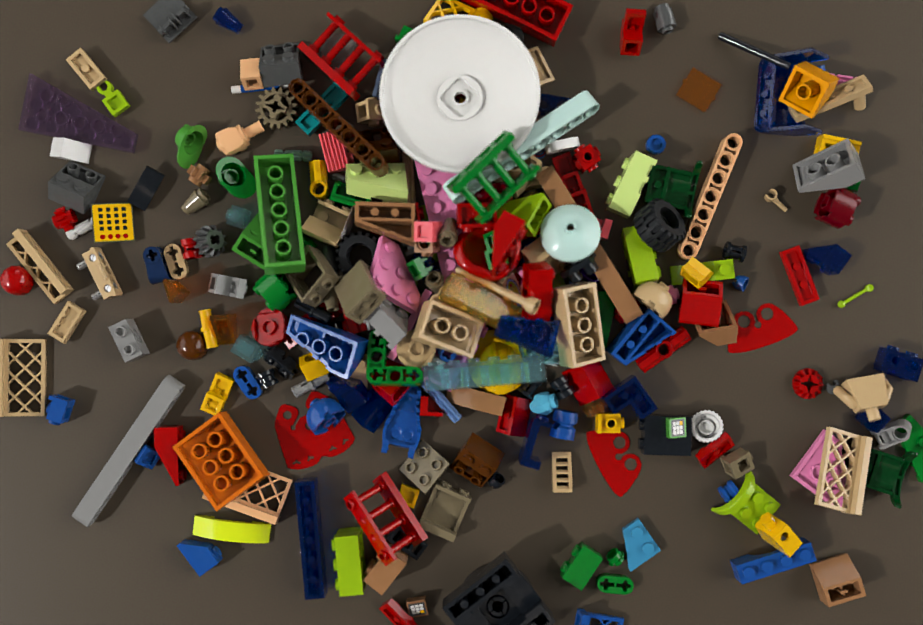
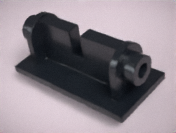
[262,345,300,380]

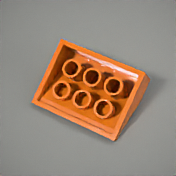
[173,411,270,511]

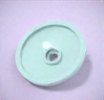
[540,204,601,262]

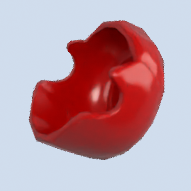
[0,266,33,296]

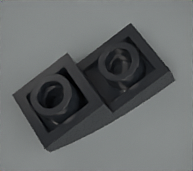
[127,165,165,211]

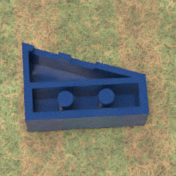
[605,306,677,366]

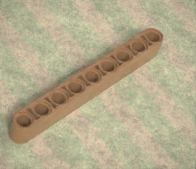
[536,165,643,324]

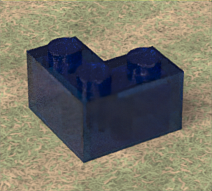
[601,375,658,420]

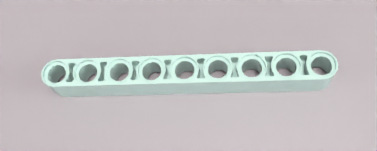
[443,90,600,204]

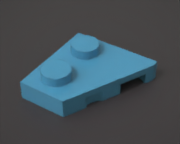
[622,517,661,572]

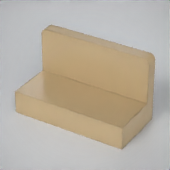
[302,215,343,248]

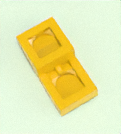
[200,372,235,416]

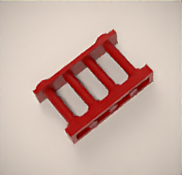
[297,12,385,101]
[343,471,429,566]

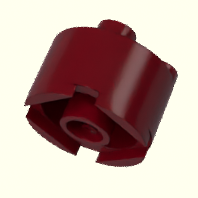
[814,188,861,229]

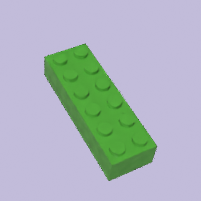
[253,154,306,275]

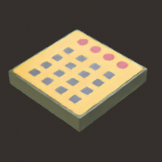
[91,203,135,244]

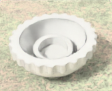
[692,410,724,443]

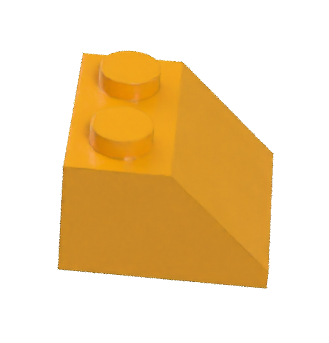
[778,61,839,119]

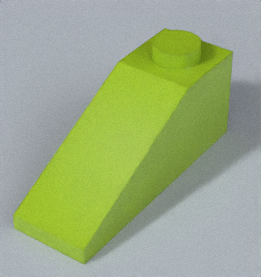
[670,259,735,285]

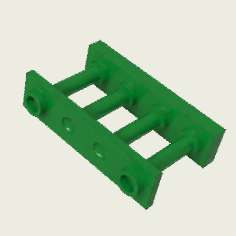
[445,131,541,224]

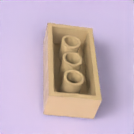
[551,281,606,368]

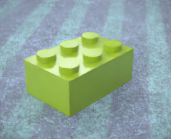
[331,527,367,597]

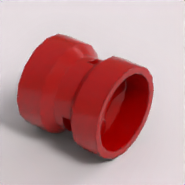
[180,237,203,260]

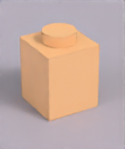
[240,58,264,91]

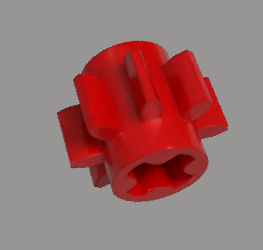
[52,206,78,232]

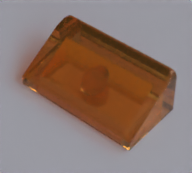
[163,279,190,303]

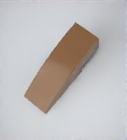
[446,385,506,416]

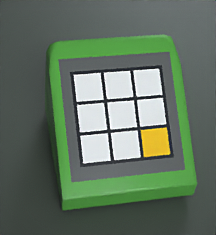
[666,417,686,439]

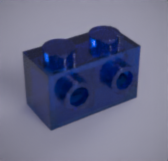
[872,345,923,382]

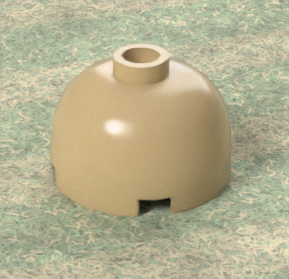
[632,281,672,318]

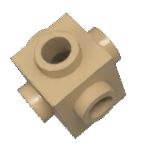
[355,97,384,127]

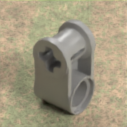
[870,419,912,450]

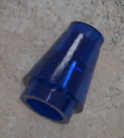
[213,7,243,34]

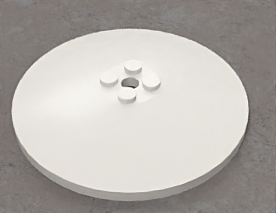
[379,14,540,174]

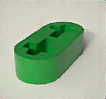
[596,573,634,595]

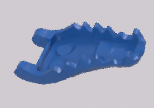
[381,386,421,459]

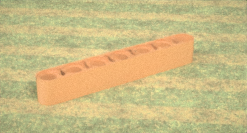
[677,133,743,260]

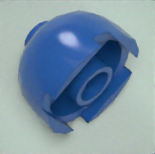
[306,398,346,435]

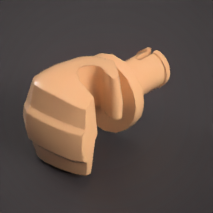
[215,120,265,156]

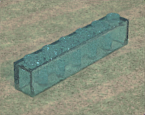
[423,353,546,392]

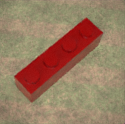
[521,261,555,345]

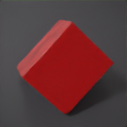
[420,394,444,417]

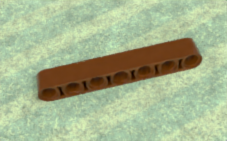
[289,78,389,177]

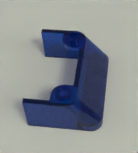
[754,48,829,136]

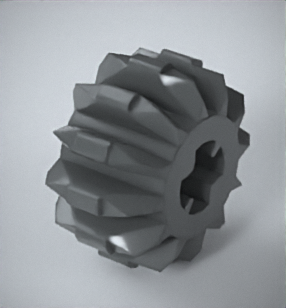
[192,225,228,258]

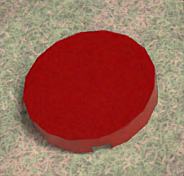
[251,308,288,347]

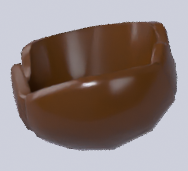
[176,331,208,361]

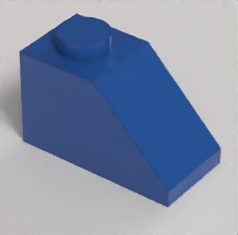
[177,539,223,577]

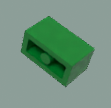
[560,541,603,591]

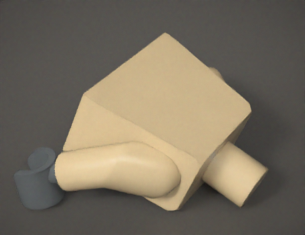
[826,373,893,422]

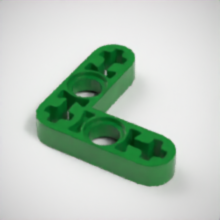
[366,329,424,387]

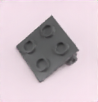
[143,0,197,44]

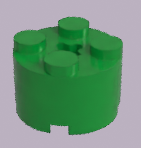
[253,274,298,311]

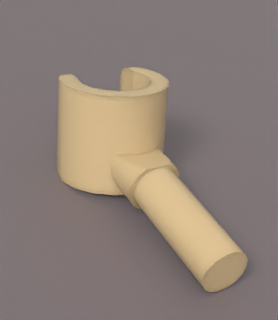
[764,189,788,212]

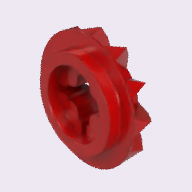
[792,368,824,399]

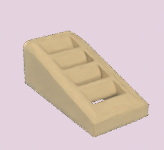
[552,451,573,493]

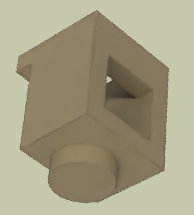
[719,447,755,479]

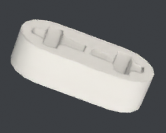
[545,137,580,154]

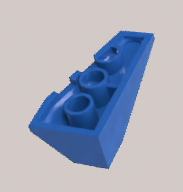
[286,314,369,379]

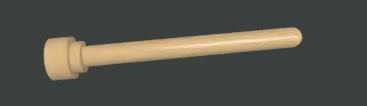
[455,266,541,315]

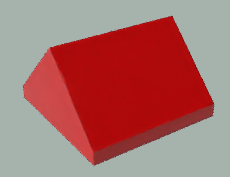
[562,361,614,406]

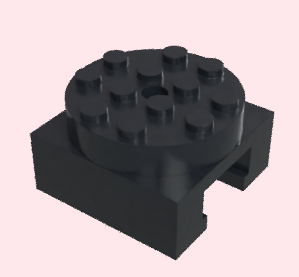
[442,551,555,625]

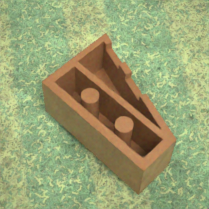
[354,201,415,247]

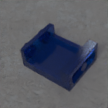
[518,413,553,470]

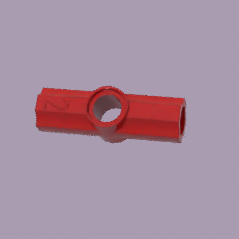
[635,325,692,373]

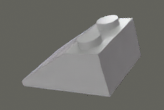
[792,138,865,193]

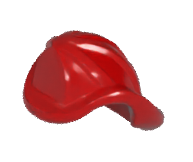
[453,228,522,281]

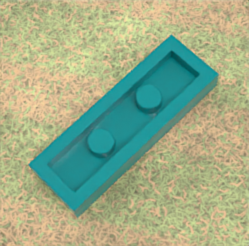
[295,82,350,137]

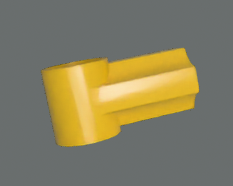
[309,160,330,200]

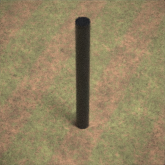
[718,32,792,71]

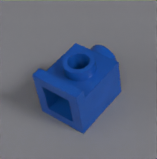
[46,394,75,425]

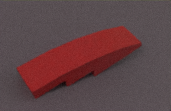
[551,151,595,216]

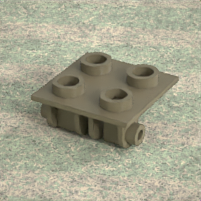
[399,440,450,494]

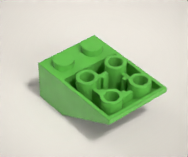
[231,212,264,270]

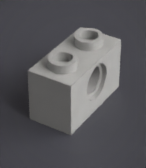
[108,319,150,363]

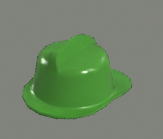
[175,124,207,169]

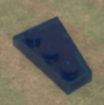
[495,315,560,358]

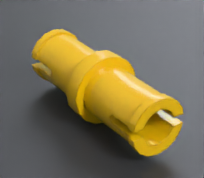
[198,309,218,349]

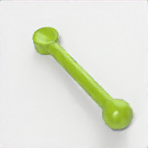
[837,284,874,308]

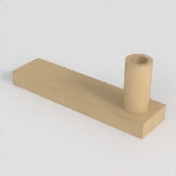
[788,74,873,123]

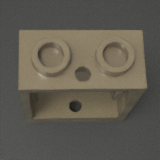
[285,244,340,308]

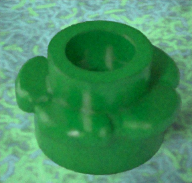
[606,548,624,566]

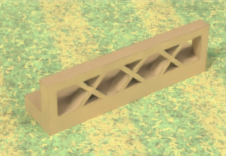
[6,229,74,304]

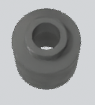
[653,3,677,35]

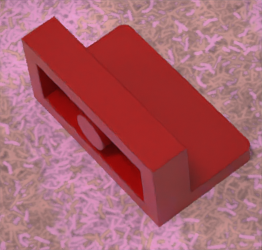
[496,394,532,437]

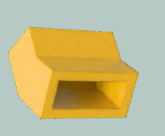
[680,256,714,289]

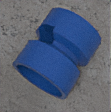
[549,409,579,441]

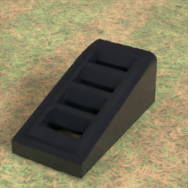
[385,526,428,560]

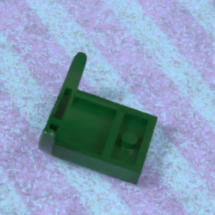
[643,161,703,218]
[866,448,918,509]

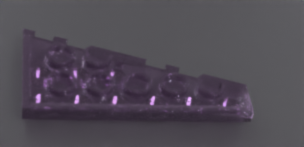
[18,73,138,154]

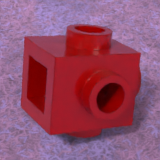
[572,143,601,174]

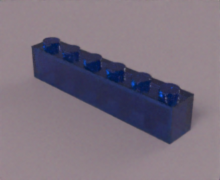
[294,477,328,600]

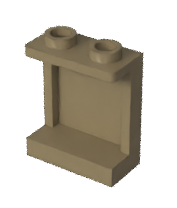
[334,260,387,324]
[419,480,472,543]

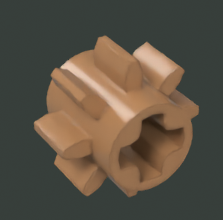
[187,163,212,187]

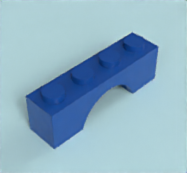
[730,537,817,584]

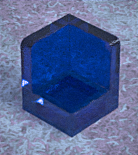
[854,409,891,433]

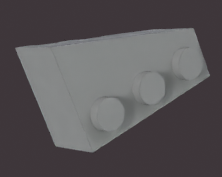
[363,299,409,350]

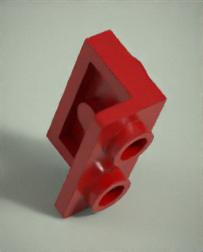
[456,202,497,232]

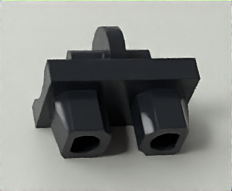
[560,252,598,284]

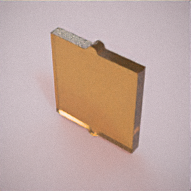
[676,68,721,113]

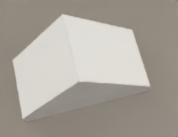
[50,137,92,164]

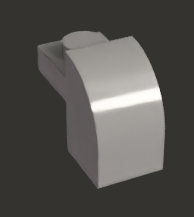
[208,273,248,299]

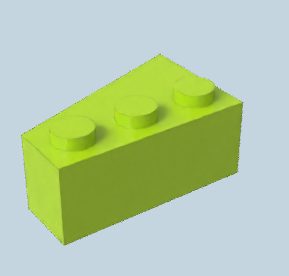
[621,226,661,294]

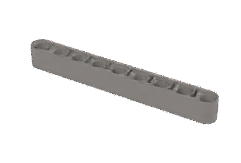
[72,375,186,527]

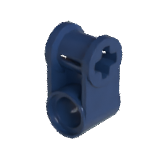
[143,247,173,285]

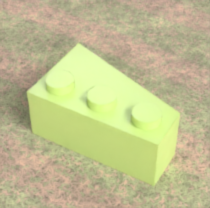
[605,151,658,219]
[345,163,408,203]

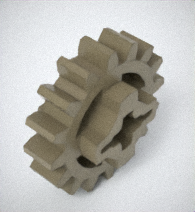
[255,87,298,130]

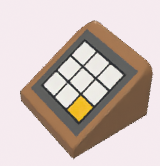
[406,595,429,618]

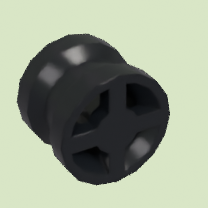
[255,368,279,390]

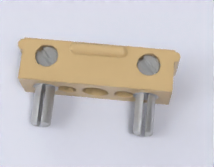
[76,247,123,300]

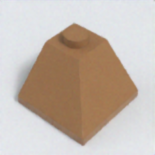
[694,300,738,346]

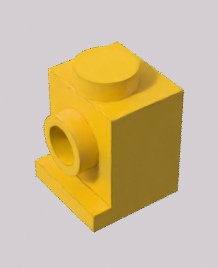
[595,412,625,433]

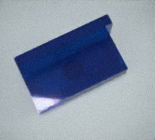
[351,388,393,433]

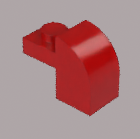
[620,8,646,56]

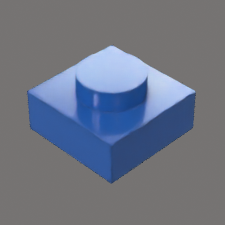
[134,444,160,470]

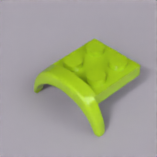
[711,470,781,535]

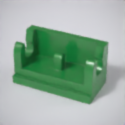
[329,181,373,207]

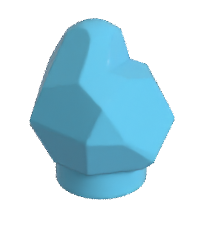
[529,391,559,416]

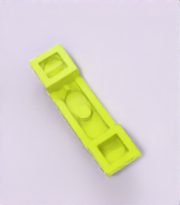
[193,515,272,543]

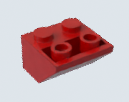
[678,278,723,327]

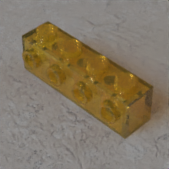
[437,272,523,334]

